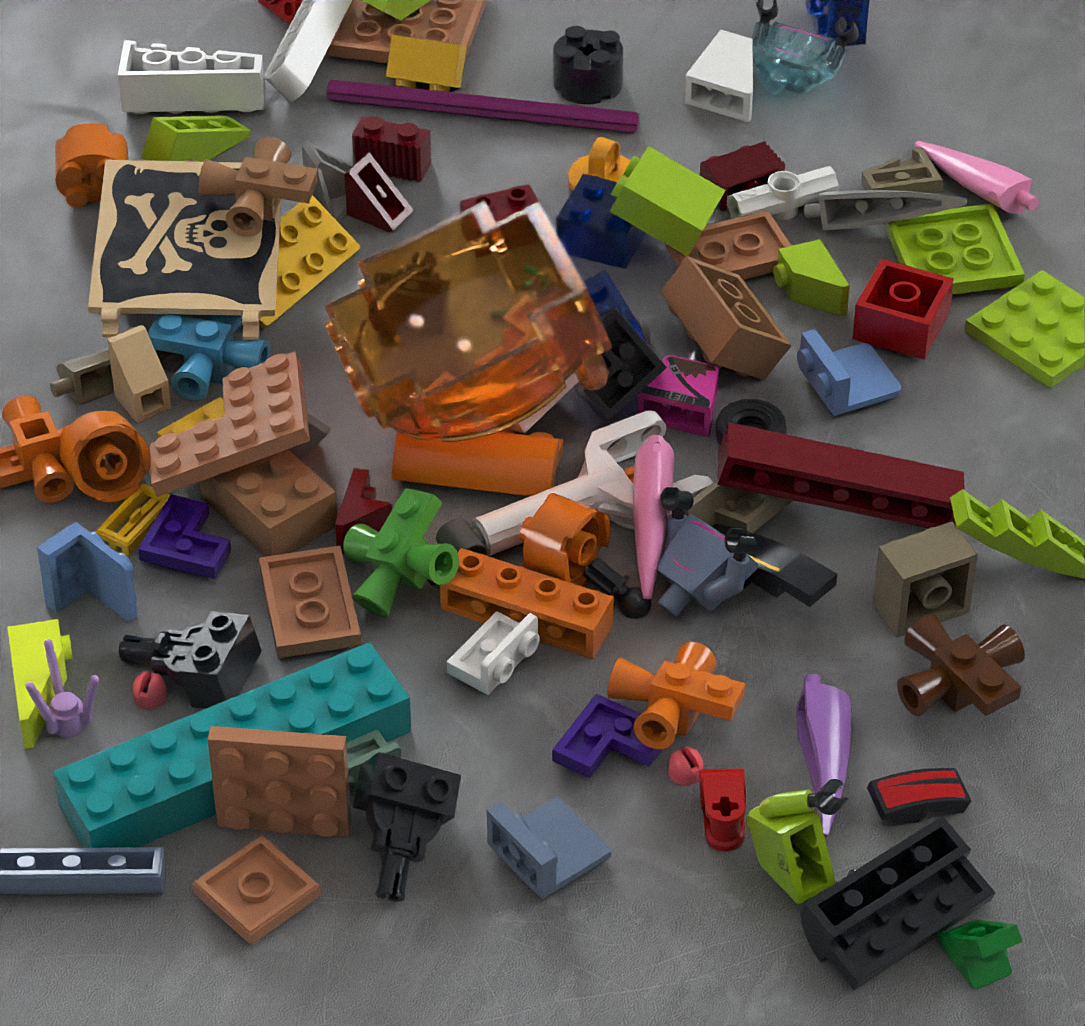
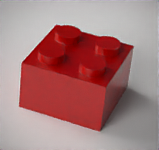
[852,259,954,360]

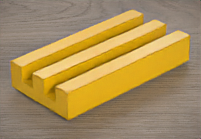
[95,483,170,556]

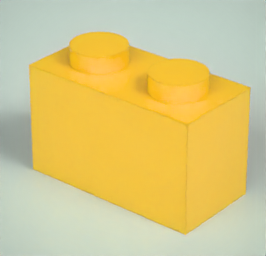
[386,35,467,92]

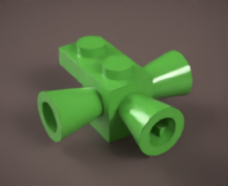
[343,488,459,617]

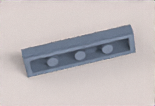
[0,847,166,895]

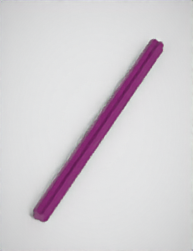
[327,80,639,133]

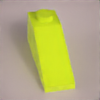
[7,619,73,749]

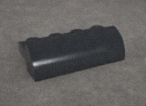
[801,816,996,990]

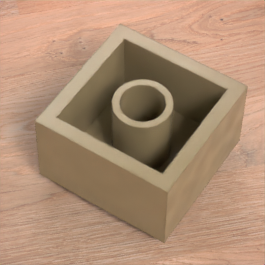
[873,521,978,637]

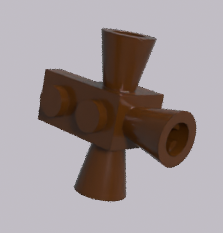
[897,614,1025,716]

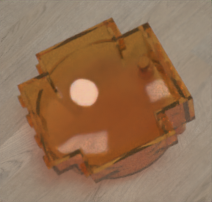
[324,201,613,442]

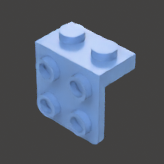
[797,329,901,416]
[37,522,138,623]

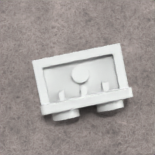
[446,611,540,695]

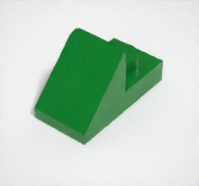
[937,919,1023,989]

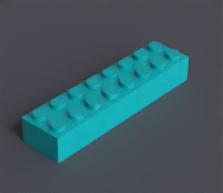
[53,642,412,848]

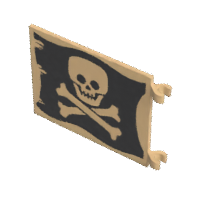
[88,160,282,340]

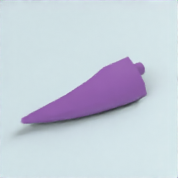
[796,674,852,838]

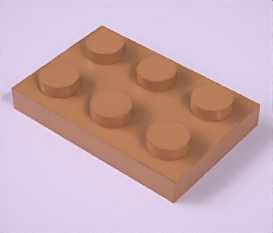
[665,210,791,280]
[259,546,361,658]

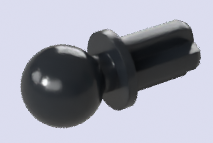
[583,558,652,619]

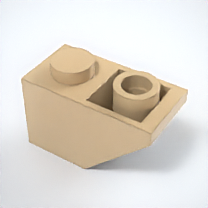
[107,325,171,423]

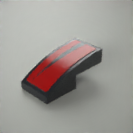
[867,768,971,822]

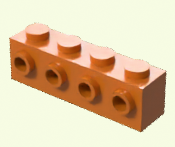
[440,548,614,659]

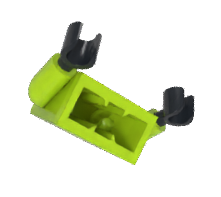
[746,779,855,904]

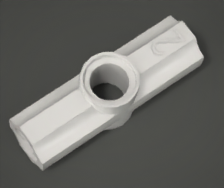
[727,166,840,220]

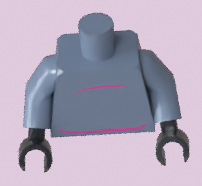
[657,487,759,618]

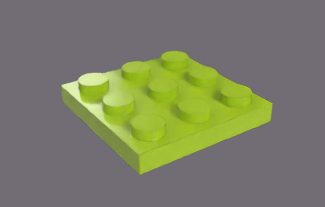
[885,203,1025,295]
[965,270,1085,389]

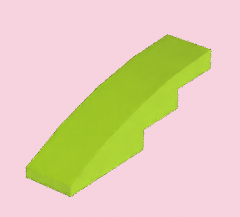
[950,489,1085,579]

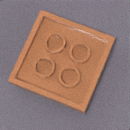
[207,726,352,837]

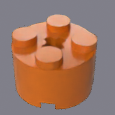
[54,123,128,207]
[60,411,150,502]
[519,493,611,587]

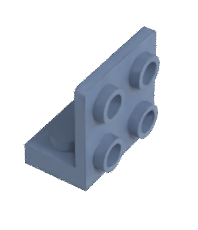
[487,797,611,900]

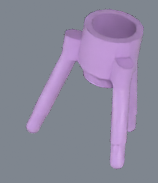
[26,639,99,737]

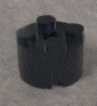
[553,26,623,105]

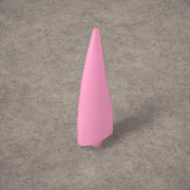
[915,141,1039,213]
[633,435,675,599]

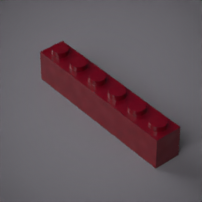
[717,423,965,528]

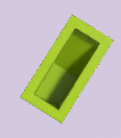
[773,239,850,316]

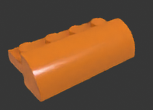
[391,418,564,496]

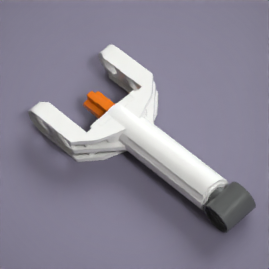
[436,410,714,557]

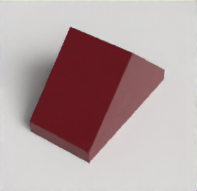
[344,153,414,232]

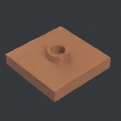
[192,835,321,946]

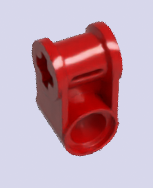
[699,768,746,852]

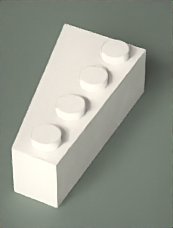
[118,40,265,115]

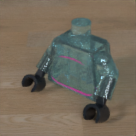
[752,0,859,95]

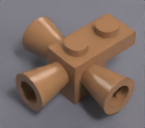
[199,137,318,236]

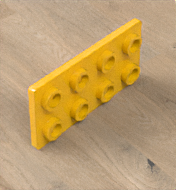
[259,195,360,329]

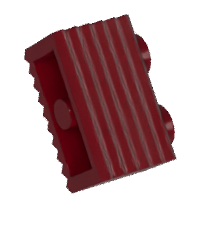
[352,116,432,183]
[700,141,785,212]

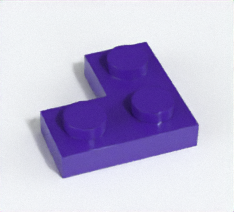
[138,494,231,579]
[552,694,663,778]

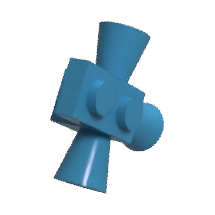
[148,314,270,401]

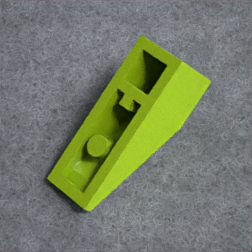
[141,116,251,162]

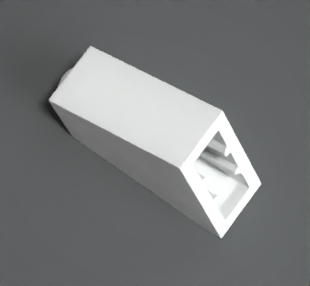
[684,30,753,123]

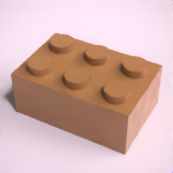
[660,256,792,380]
[200,449,337,557]

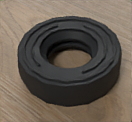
[716,399,787,445]

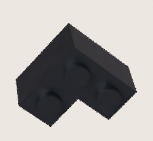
[573,306,667,420]

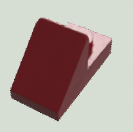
[335,468,393,554]

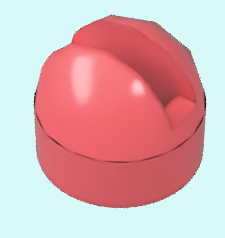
[132,671,168,709]
[668,746,703,785]

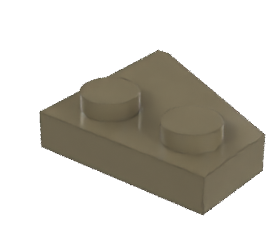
[862,147,943,193]

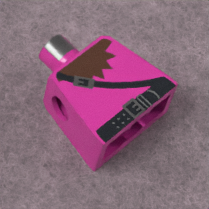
[638,350,719,437]

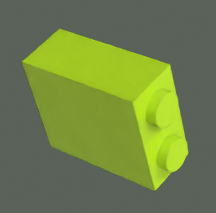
[610,146,725,256]

